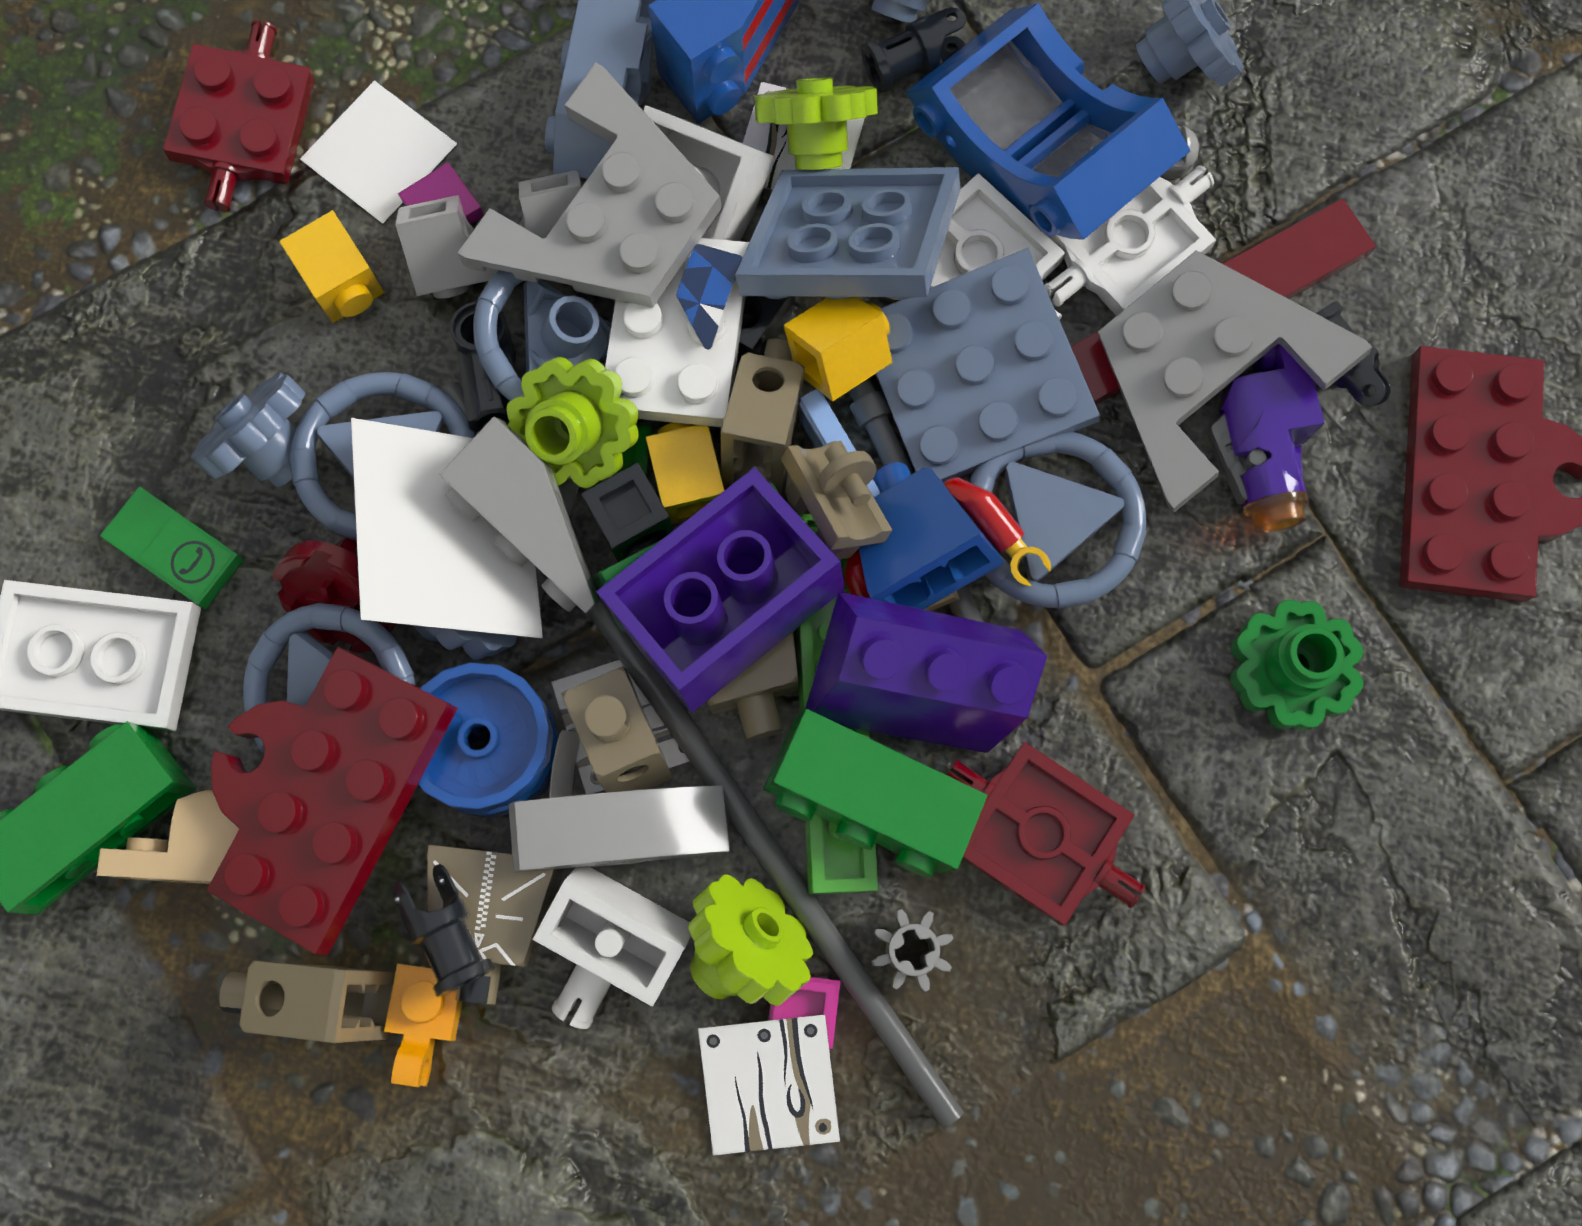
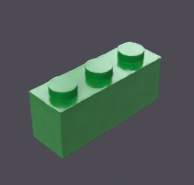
[762,709,988,878]
[0,721,197,915]

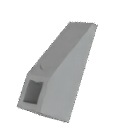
[439,417,600,613]

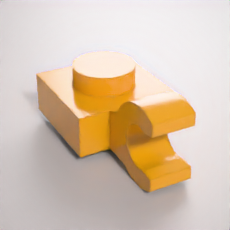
[384,964,463,1087]

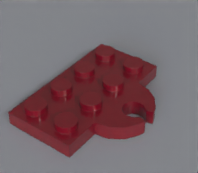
[1399,346,1582,602]
[206,647,458,955]

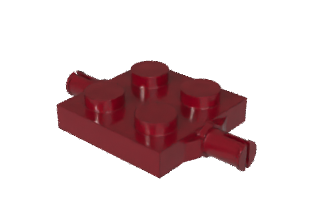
[163,20,315,213]
[947,742,1146,926]

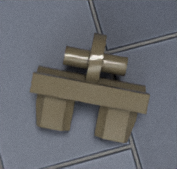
[781,441,892,559]

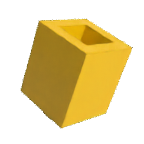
[279,210,385,323]
[784,297,893,401]
[646,422,724,524]

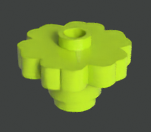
[754,77,878,170]
[507,356,638,488]
[688,875,813,1006]

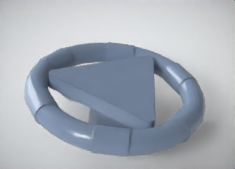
[473,270,615,401]
[289,372,476,542]
[969,432,1146,609]
[243,603,416,754]

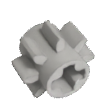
[871,909,953,992]

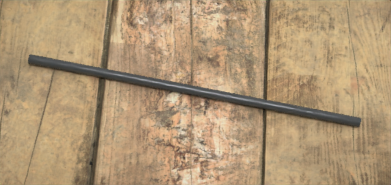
[442,382,964,1129]

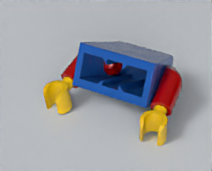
[844,462,1051,610]

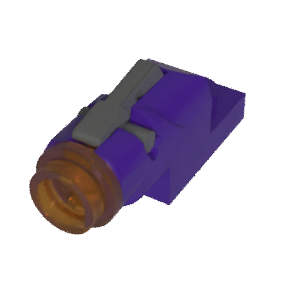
[1208,344,1325,533]

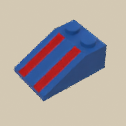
[648,0,800,124]

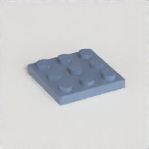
[735,167,961,300]
[876,248,1100,482]

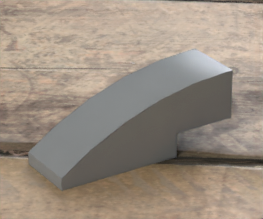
[508,785,729,872]

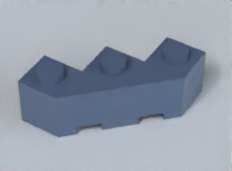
[545,0,656,179]

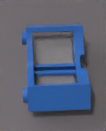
[905,3,1190,240]

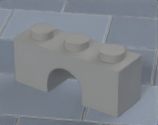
[395,170,582,298]

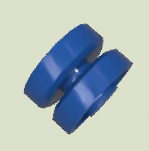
[418,662,560,818]

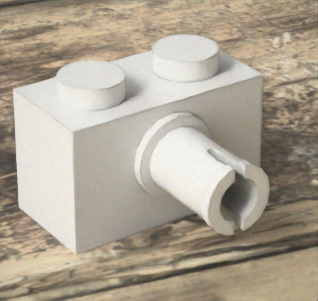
[532,867,691,1029]

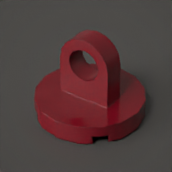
[273,537,397,653]

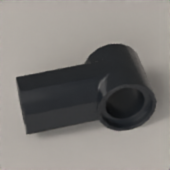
[450,301,517,432]

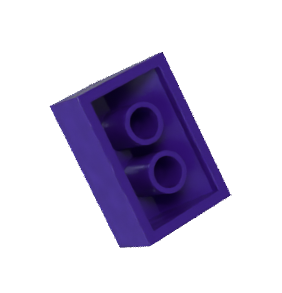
[596,467,845,713]
[805,592,1048,753]

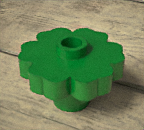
[1230,599,1364,731]

